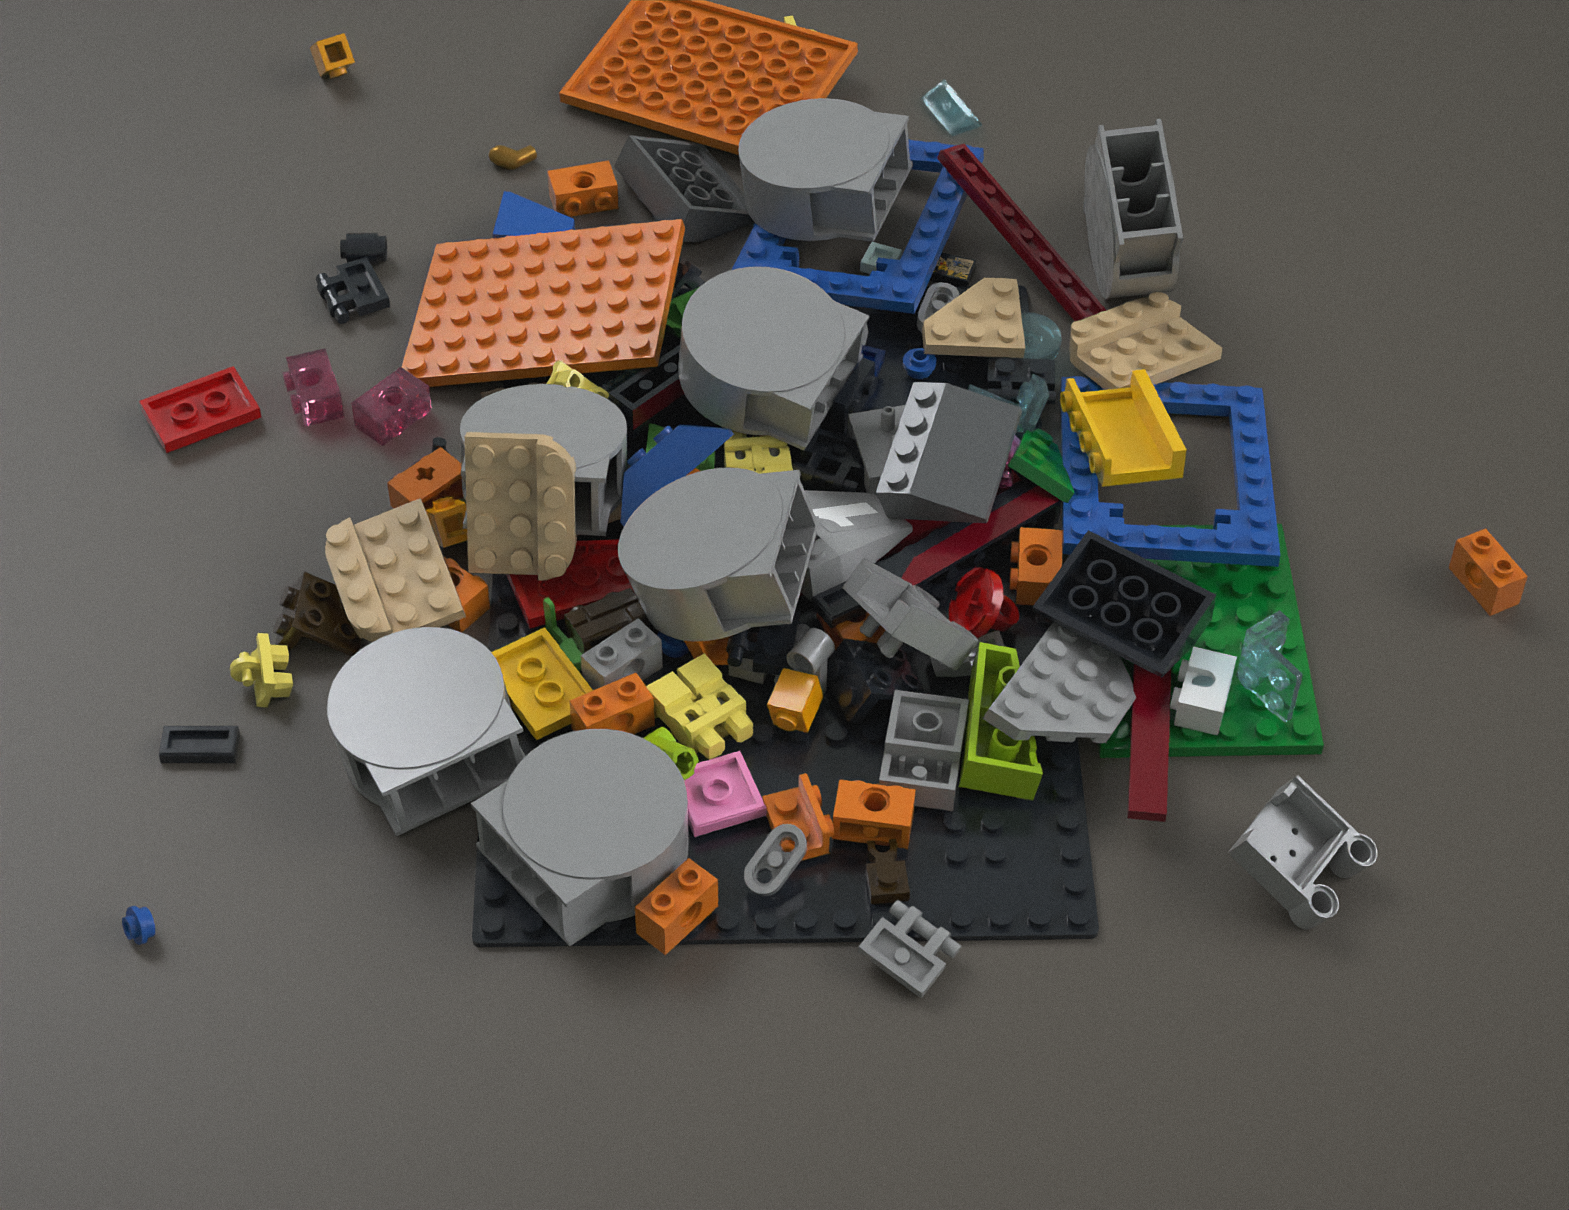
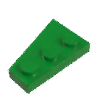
[1008,427,1074,503]

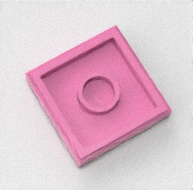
[684,751,766,837]

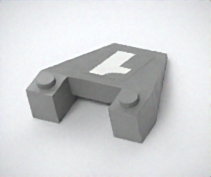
[800,490,913,602]

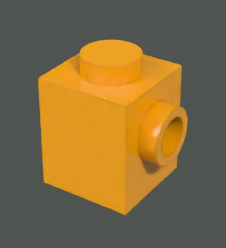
[310,33,355,79]
[426,496,467,548]
[767,668,823,733]

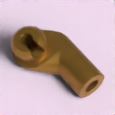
[489,145,537,170]

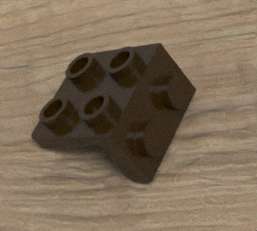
[273,571,361,656]

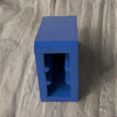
[493,191,575,238]

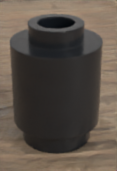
[340,233,387,265]

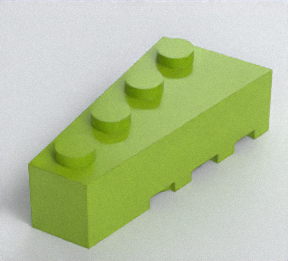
[959,642,1043,800]

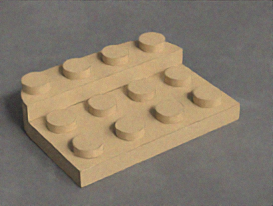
[1069,292,1222,390]
[464,432,577,580]
[325,498,466,642]

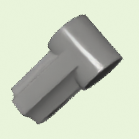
[787,628,835,694]

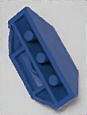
[620,425,734,526]

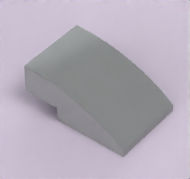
[879,690,969,811]

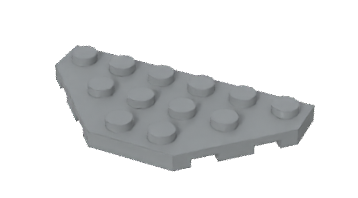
[983,622,1136,743]

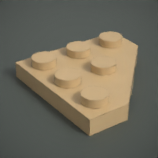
[922,277,1025,358]

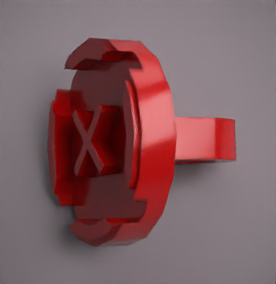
[949,567,1019,639]

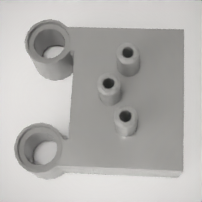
[847,405,905,497]
[842,558,979,671]
[1228,775,1378,930]

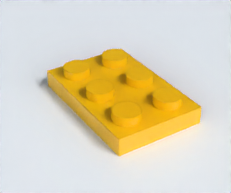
[491,627,593,740]

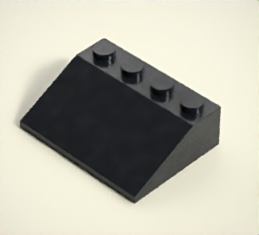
[1032,530,1216,678]

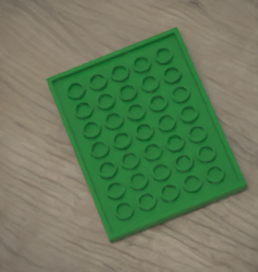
[1098,524,1324,758]

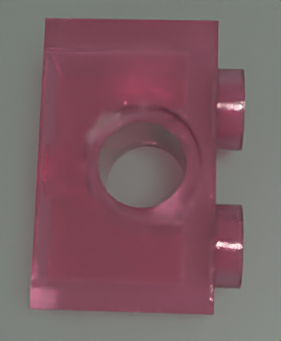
[282,348,344,427]
[351,367,432,446]

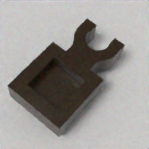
[866,839,910,904]

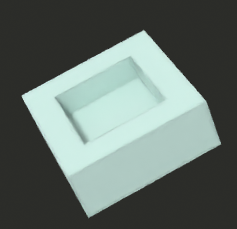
[860,242,902,274]

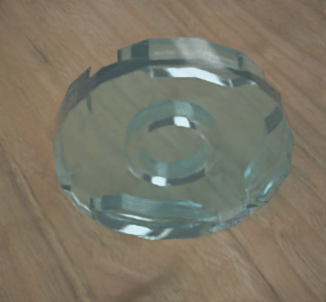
[1005,313,1062,360]

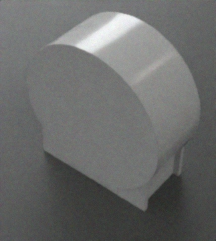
[738,98,913,242]
[1084,119,1183,299]
[678,267,869,450]
[460,384,627,536]
[618,467,820,641]
[327,627,526,836]
[471,729,689,946]

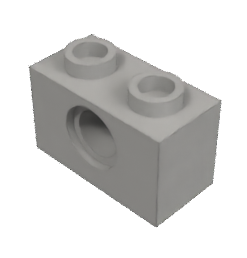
[581,619,663,690]

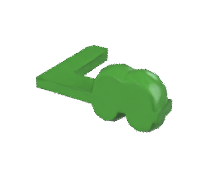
[543,597,582,671]

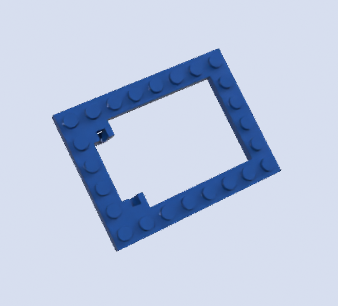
[731,139,984,314]
[1060,376,1280,567]

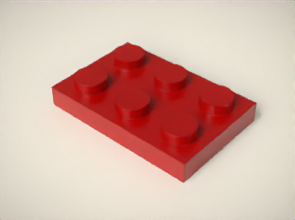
[139,366,261,453]

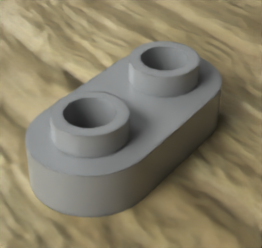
[916,282,959,333]
[744,824,807,896]

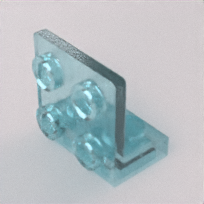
[968,374,1049,432]
[1236,610,1302,722]

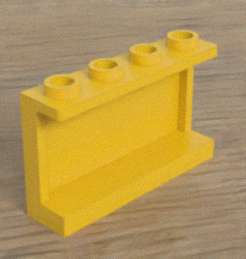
[1060,369,1187,487]

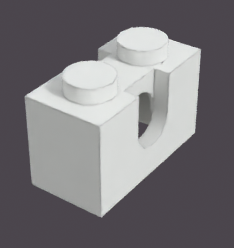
[1170,646,1237,735]

